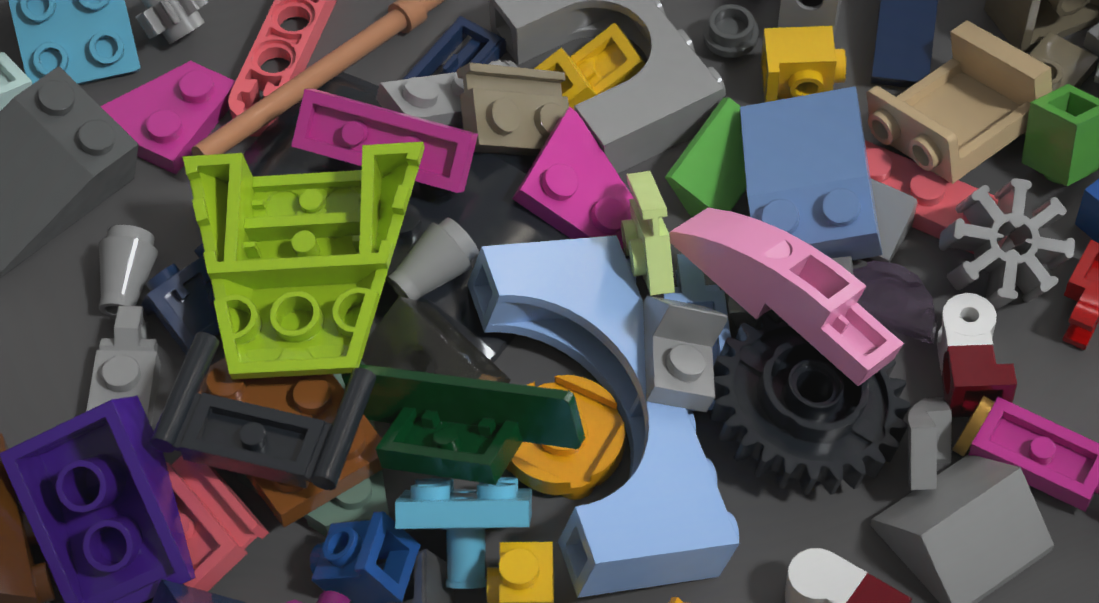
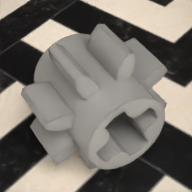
[135,0,209,44]

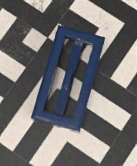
[402,16,506,80]

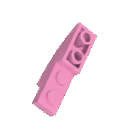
[669,208,904,386]

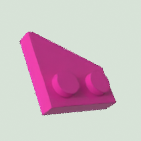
[101,61,235,175]
[512,107,634,250]

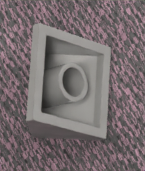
[870,454,1054,603]

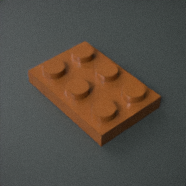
[199,357,384,528]

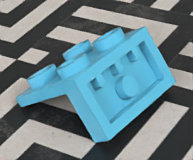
[8,0,140,85]

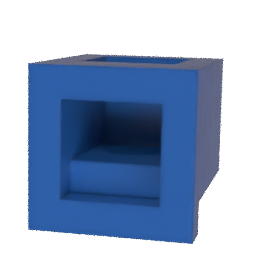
[310,511,421,603]

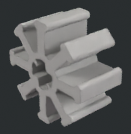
[939,178,1075,309]

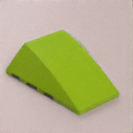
[183,141,425,379]

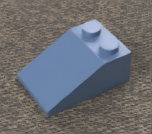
[740,86,883,260]

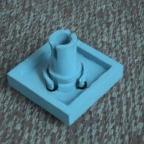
[395,477,532,589]

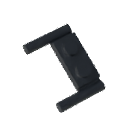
[150,332,377,490]

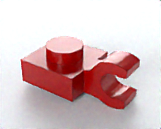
[1062,240,1099,350]

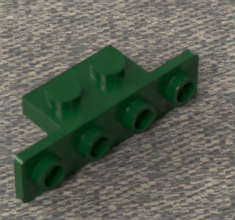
[341,364,585,485]

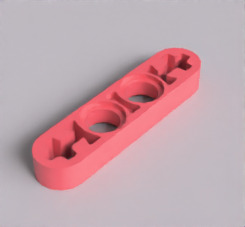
[228,0,337,137]

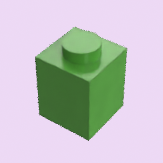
[1021,84,1099,186]

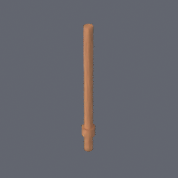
[191,0,446,156]

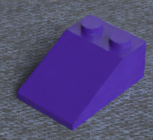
[0,396,196,603]

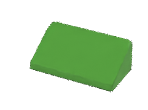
[665,97,747,218]

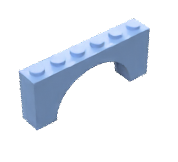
[467,235,740,598]

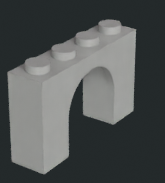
[489,0,726,174]

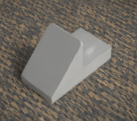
[643,295,727,412]

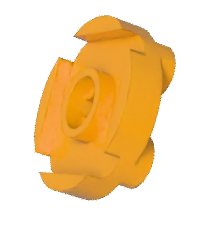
[506,375,625,500]

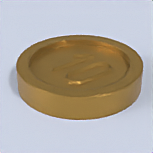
[952,396,995,456]

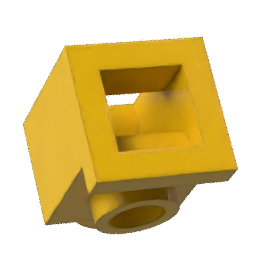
[761,26,846,102]
[487,542,554,603]

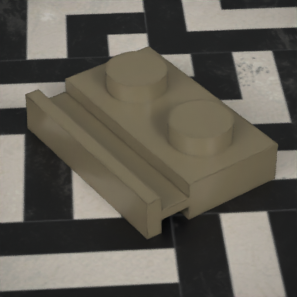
[457,62,569,156]

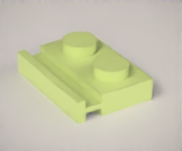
[621,171,675,296]

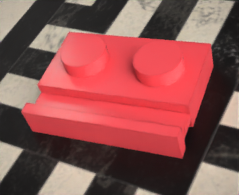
[166,455,269,592]

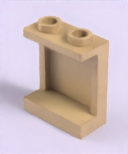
[866,20,1052,184]

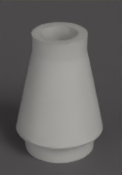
[387,217,479,305]
[99,225,158,318]

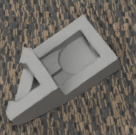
[908,397,952,490]

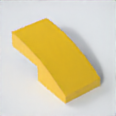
[534,22,646,109]

